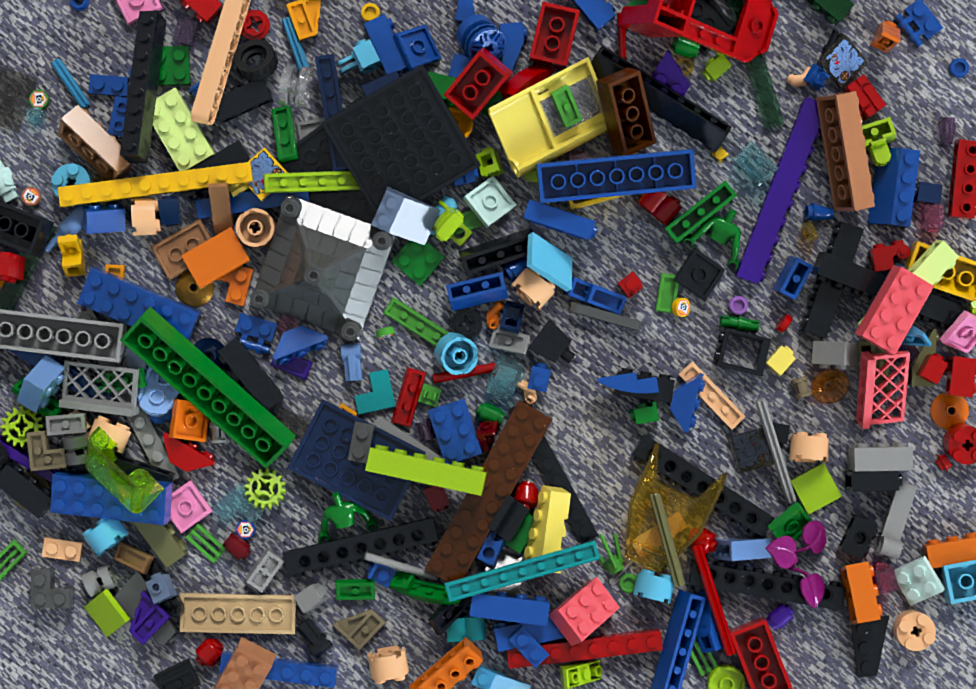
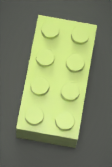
[153,88,215,171]

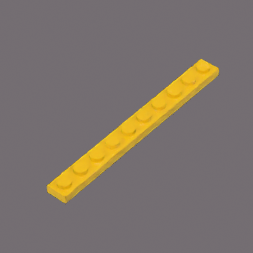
[58,162,253,207]

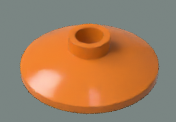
[930,392,969,430]

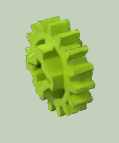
[0,406,43,448]
[244,468,286,511]

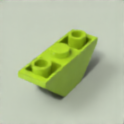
[559,660,602,689]

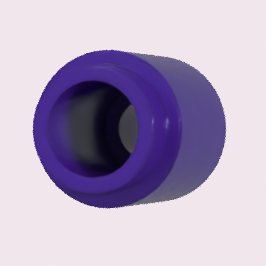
[766,603,795,631]

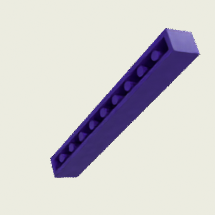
[734,97,821,285]

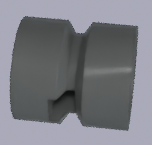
[62,433,92,466]

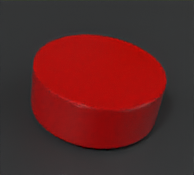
[775,313,792,333]

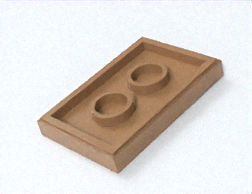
[151,219,211,281]

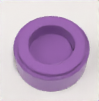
[728,296,748,315]

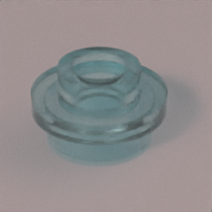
[26,107,46,125]

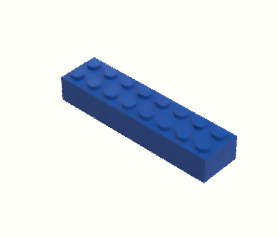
[536,149,697,203]

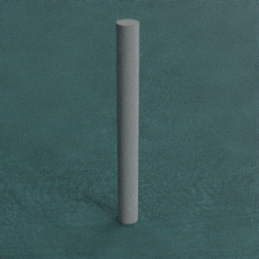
[364,552,438,581]

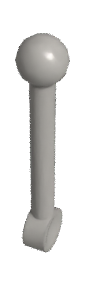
[609,555,639,585]

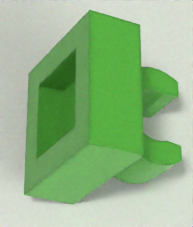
[418,383,442,407]

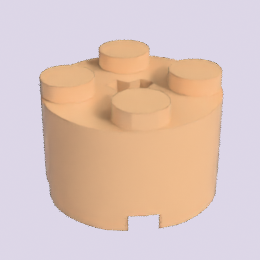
[131,196,161,236]
[236,208,276,248]
[510,268,555,311]
[88,415,131,454]
[789,432,829,463]
[892,610,936,651]
[367,646,409,684]

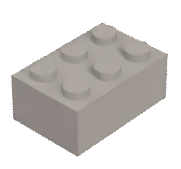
[847,442,913,472]

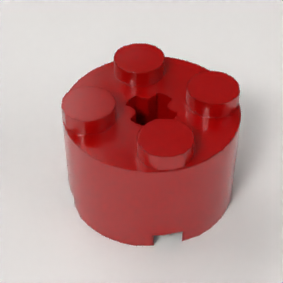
[942,423,976,465]

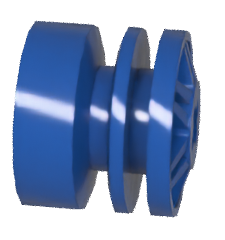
[456,14,506,60]

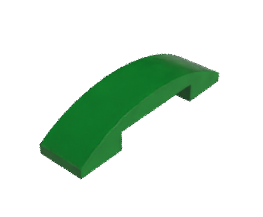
[390,571,461,605]

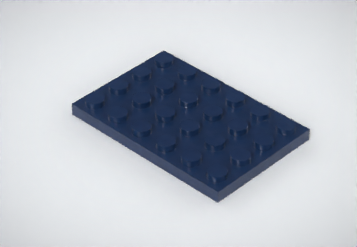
[288,399,426,521]

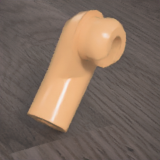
[787,66,811,87]

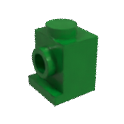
[629,401,659,424]

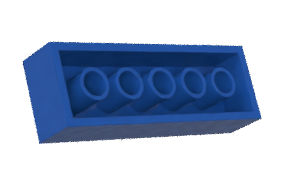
[77,267,202,341]
[50,470,173,525]

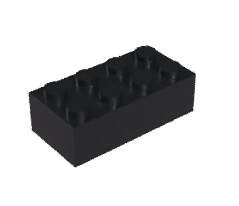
[0,202,55,258]

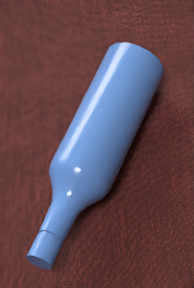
[44,202,103,253]

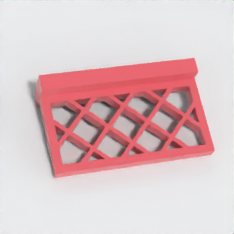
[856,350,910,429]

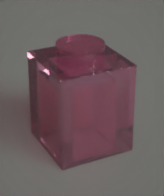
[920,204,944,233]

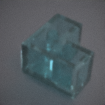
[485,353,524,400]

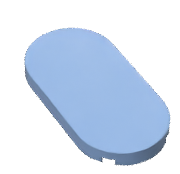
[138,366,180,417]

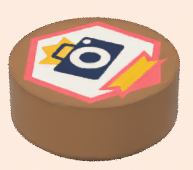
[21,187,42,206]

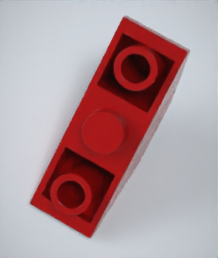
[163,432,217,472]

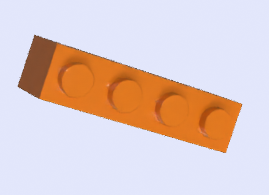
[922,532,976,568]

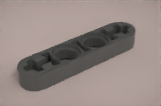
[568,302,642,331]

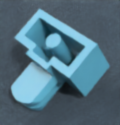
[336,39,382,75]

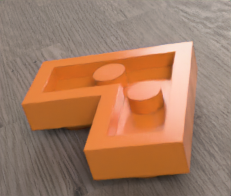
[218,266,254,306]

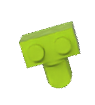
[862,117,896,167]

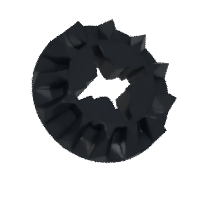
[452,308,482,339]

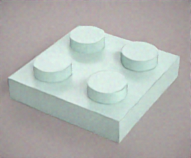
[463,176,517,229]
[891,556,945,606]

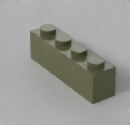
[133,522,189,568]

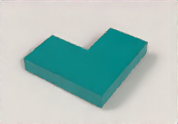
[354,369,396,415]

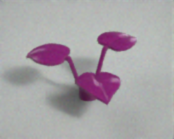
[765,520,827,608]

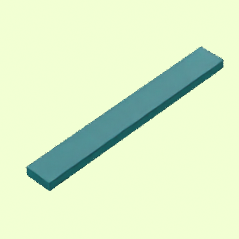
[444,540,600,603]

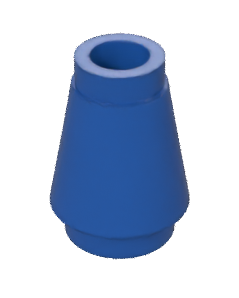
[804,203,834,222]
[502,256,529,281]

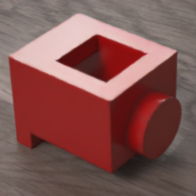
[617,271,643,299]

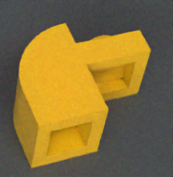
[58,234,85,277]

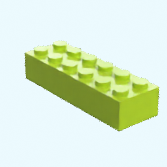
[365,444,487,496]

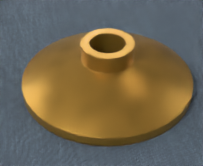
[176,270,214,307]

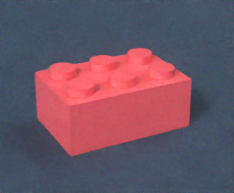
[549,577,620,646]

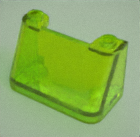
[85,426,164,514]

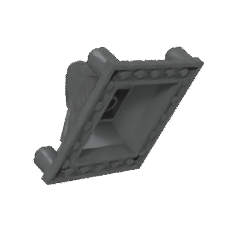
[250,194,396,341]

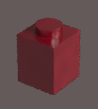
[423,485,450,512]

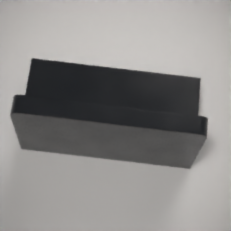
[488,495,530,542]

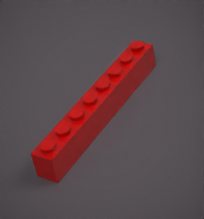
[507,628,663,669]

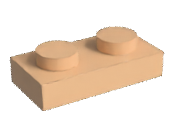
[42,537,84,562]

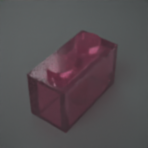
[871,561,899,594]

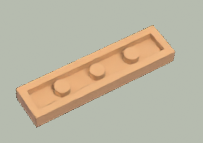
[678,361,746,430]

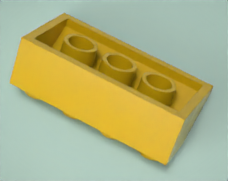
[905,241,976,302]

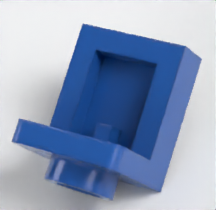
[527,362,551,392]

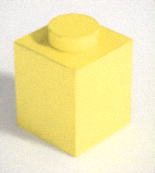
[765,346,796,376]

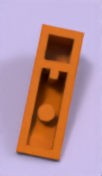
[870,21,900,53]

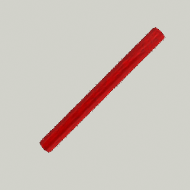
[691,544,736,656]

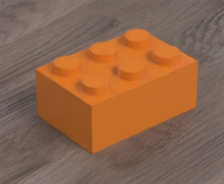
[840,561,883,625]

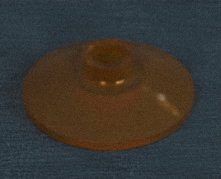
[811,369,849,404]

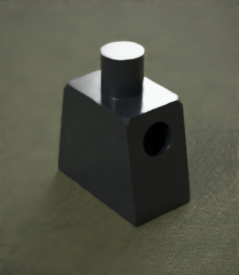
[528,319,576,364]

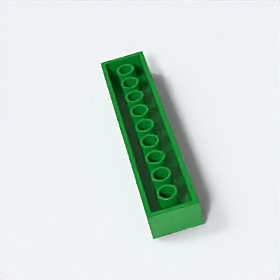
[120,307,296,469]

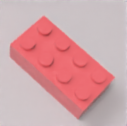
[855,265,934,355]

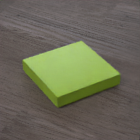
[791,463,842,515]
[84,589,130,637]

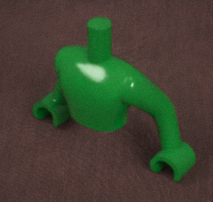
[682,209,741,270]
[318,492,378,543]

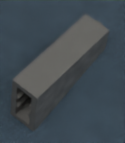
[114,571,179,646]

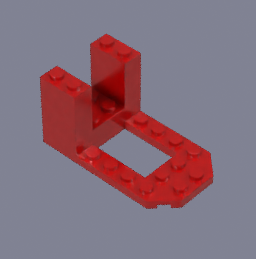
[617,0,779,63]

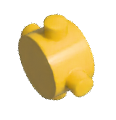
[712,146,729,163]

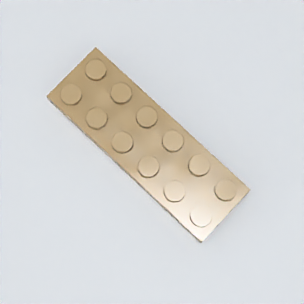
[180,593,296,634]

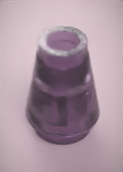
[938,117,957,144]

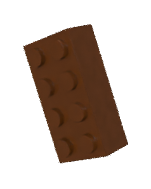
[596,68,657,155]

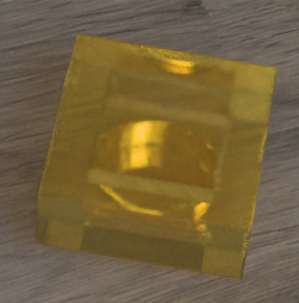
[801,220,819,242]

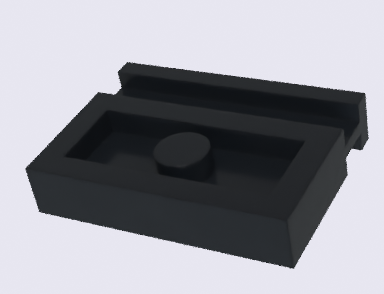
[153,658,201,689]

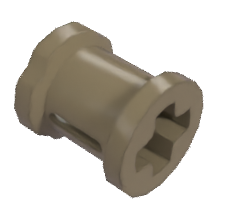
[790,376,812,399]

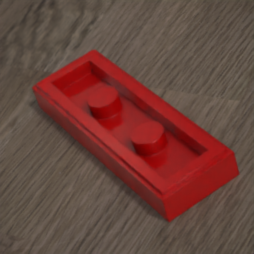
[391,367,426,427]

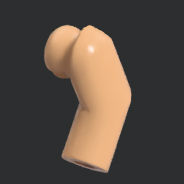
[515,377,537,404]

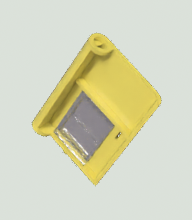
[488,57,608,178]

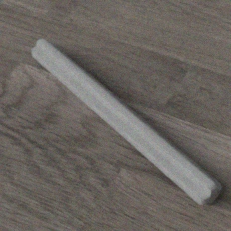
[755,398,796,504]

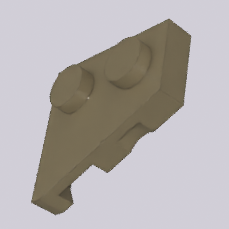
[333,609,386,650]

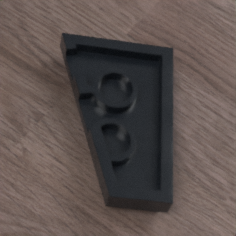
[850,615,889,678]

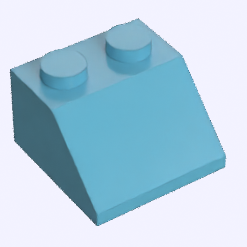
[942,560,976,604]

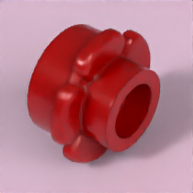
[935,453,952,472]

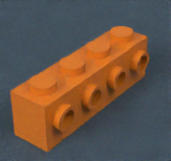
[410,637,483,689]

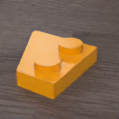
[286,0,321,42]

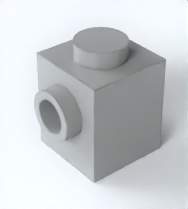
[294,583,328,613]

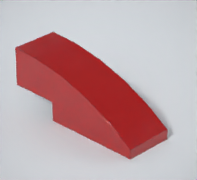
[499,63,555,100]

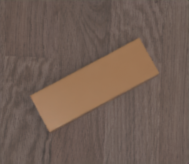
[208,183,234,234]

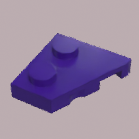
[652,50,691,96]
[129,590,171,645]

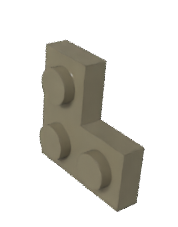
[26,430,70,471]

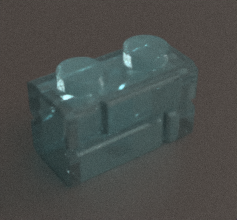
[732,141,778,186]

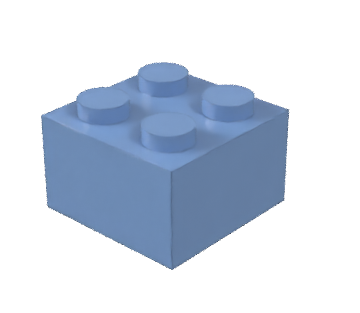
[17,355,65,413]

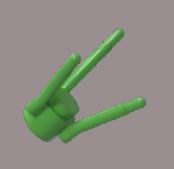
[587,533,624,574]

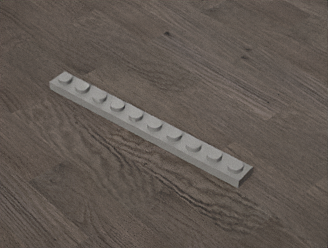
[74,309,181,481]

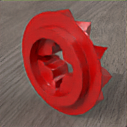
[241,10,270,40]

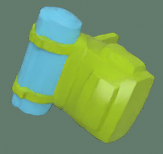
[430,196,472,246]

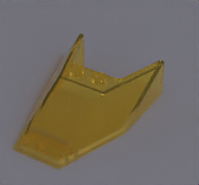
[625,443,727,573]

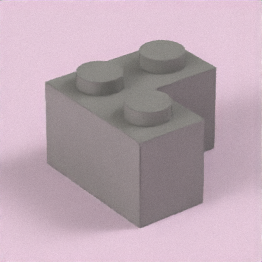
[812,341,860,371]

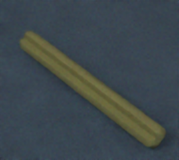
[649,493,685,587]

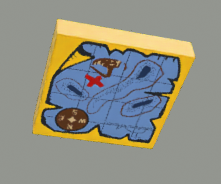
[245,147,288,202]

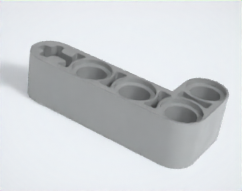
[874,482,916,559]

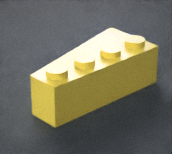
[524,485,571,573]

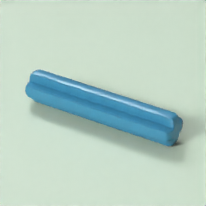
[282,17,310,72]
[51,58,90,109]

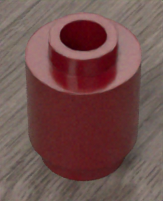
[222,533,251,561]

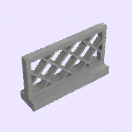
[59,360,139,417]

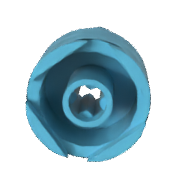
[51,163,94,197]
[434,332,478,375]
[82,518,129,557]
[632,569,674,604]

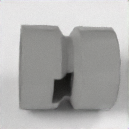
[82,564,118,597]

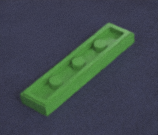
[383,297,449,347]

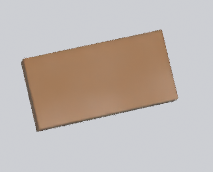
[113,541,154,574]

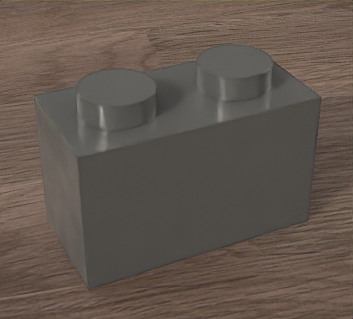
[348,421,376,463]

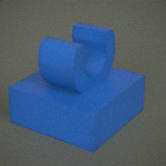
[803,64,830,91]

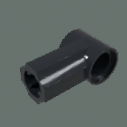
[295,617,333,658]

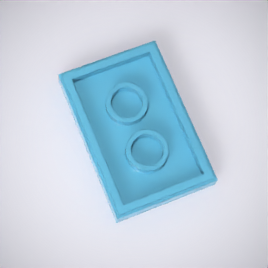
[527,232,572,292]

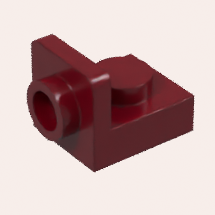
[476,421,499,453]

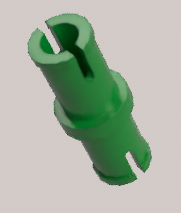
[719,315,760,332]

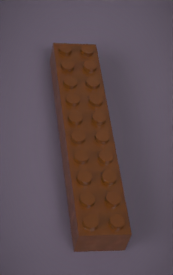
[425,399,553,582]

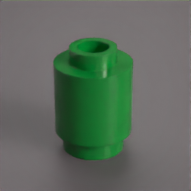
[671,37,700,58]
[476,402,505,427]

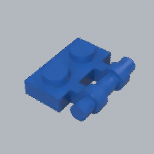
[894,0,943,48]
[235,313,278,355]

